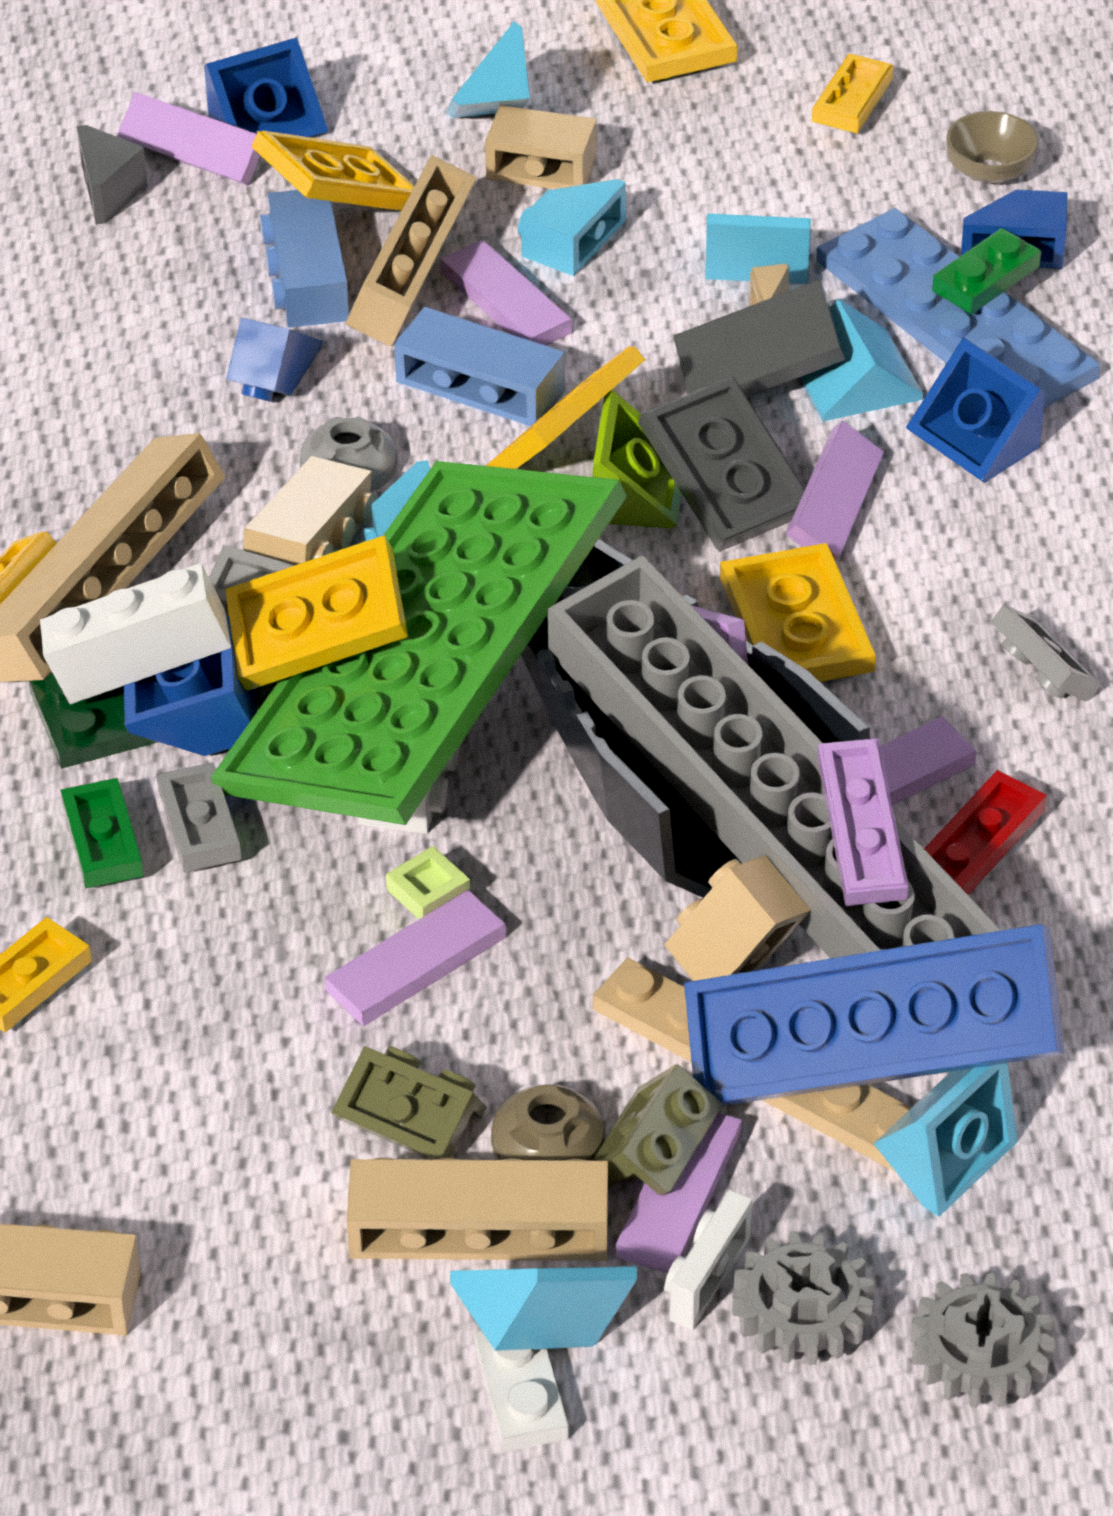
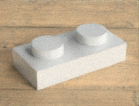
[664,1190,752,1330]
[474,1330,568,1452]

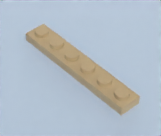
[593,957,912,1172]

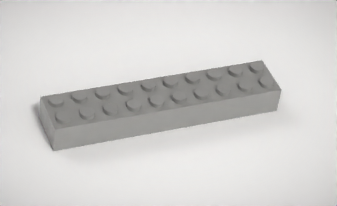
[548,555,1001,958]

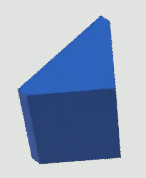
[204,37,329,137]
[906,337,1045,483]

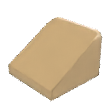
[749,264,790,306]

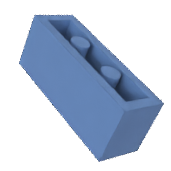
[260,190,349,328]
[394,307,565,426]

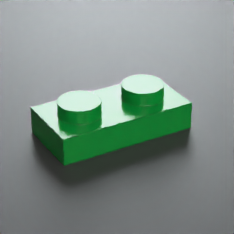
[932,228,1041,314]
[60,778,144,889]

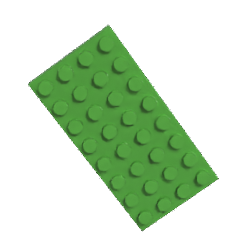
[210,461,627,825]

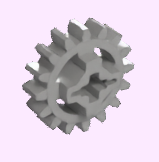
[732,1231,875,1365]
[910,1273,1056,1408]

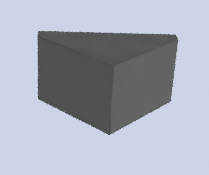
[76,125,147,225]

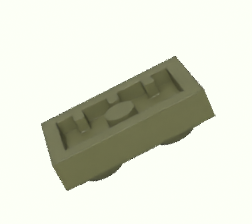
[331,1046,487,1160]
[592,1064,721,1196]

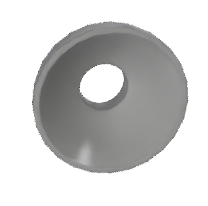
[300,416,398,492]

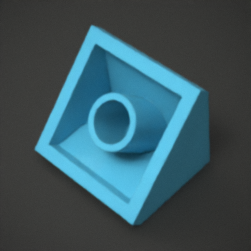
[445,21,530,118]
[705,213,811,284]
[799,299,923,422]
[873,1063,1018,1217]
[450,1266,637,1351]

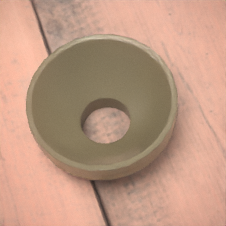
[946,111,1038,185]
[491,1084,605,1161]

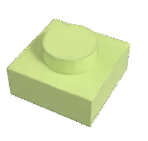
[386,846,470,919]

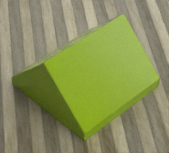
[592,390,682,529]

